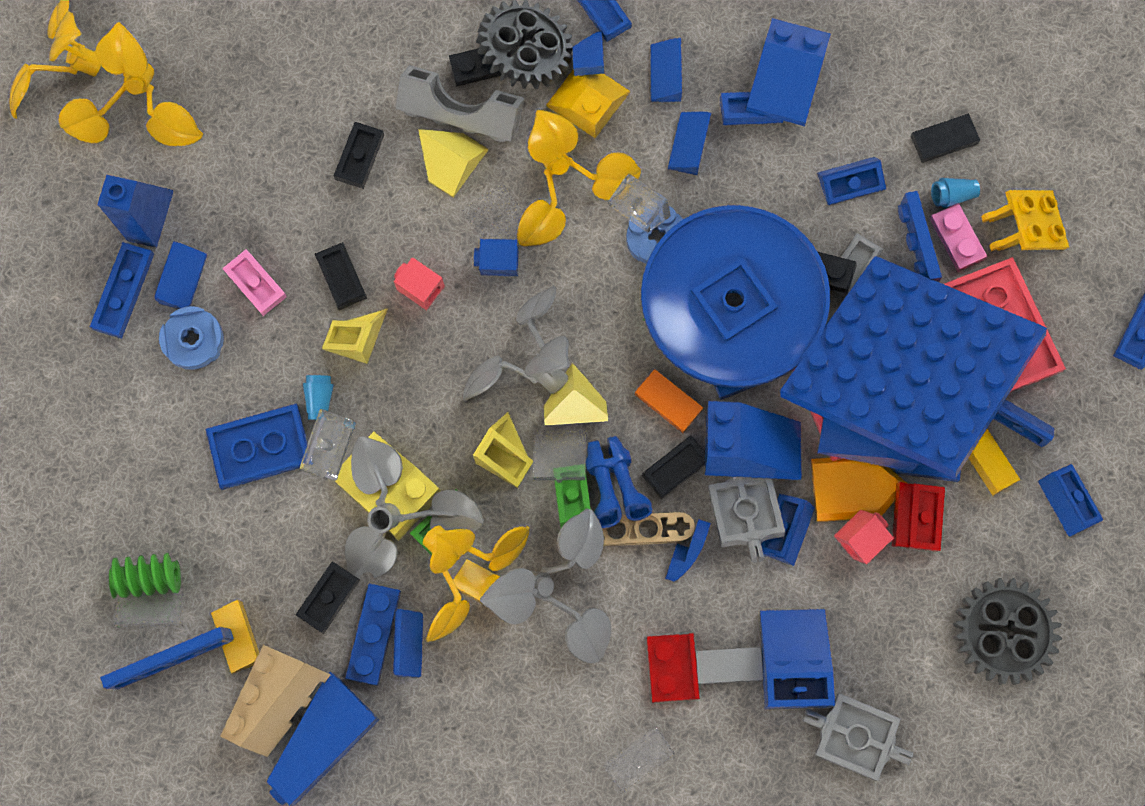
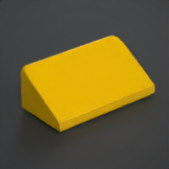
[968,429,1021,496]
[453,559,500,604]
[211,600,259,674]

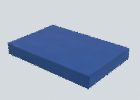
[205,403,313,490]

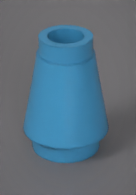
[931,178,980,208]
[302,375,334,420]

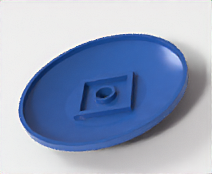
[641,205,830,388]

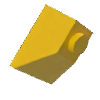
[546,69,630,138]

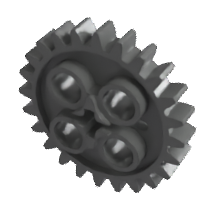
[476,0,574,90]
[953,578,1062,685]

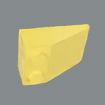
[330,432,441,541]

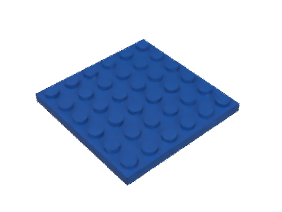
[780,256,1047,479]

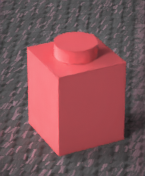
[394,257,445,311]
[834,510,894,565]

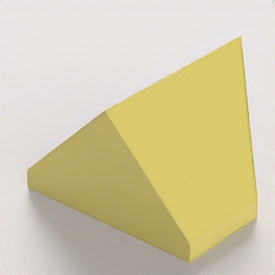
[418,129,488,198]
[322,309,388,364]
[544,363,608,425]
[473,412,534,488]

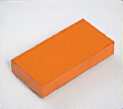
[635,369,704,433]

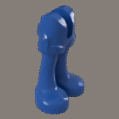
[585,436,653,528]

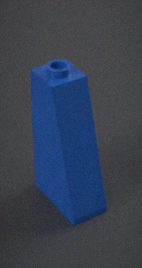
[97,175,173,248]
[267,672,379,806]

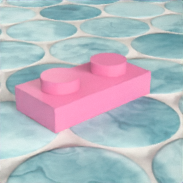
[930,203,987,272]
[222,249,287,316]

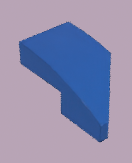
[572,32,604,76]
[665,519,711,582]

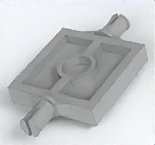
[708,477,785,563]
[803,693,913,781]

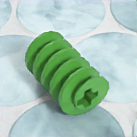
[109,553,181,599]

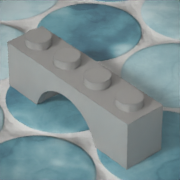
[395,65,525,142]

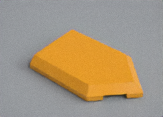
[811,458,907,522]

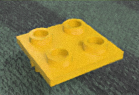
[981,190,1069,252]

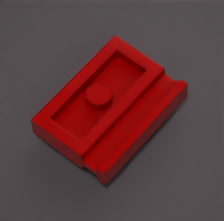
[892,482,945,552]
[646,633,700,703]

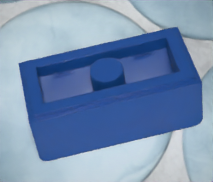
[650,38,682,102]
[668,112,711,175]
[817,157,886,205]
[155,241,207,309]
[993,399,1055,447]
[1038,464,1103,537]
[761,493,815,566]
[393,609,423,678]

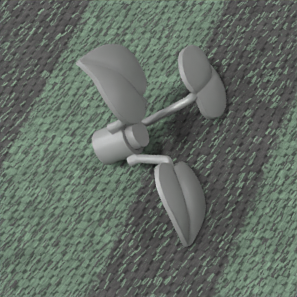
[463,285,570,403]
[345,436,484,579]
[480,508,611,663]

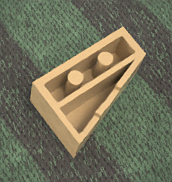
[220,645,330,757]

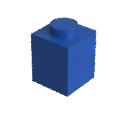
[474,239,519,276]

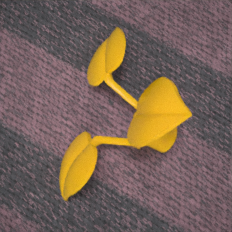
[9,0,101,119]
[59,22,203,146]
[517,110,641,246]
[423,525,530,642]

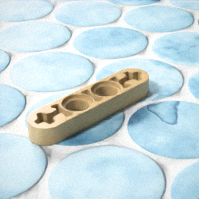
[602,512,695,546]

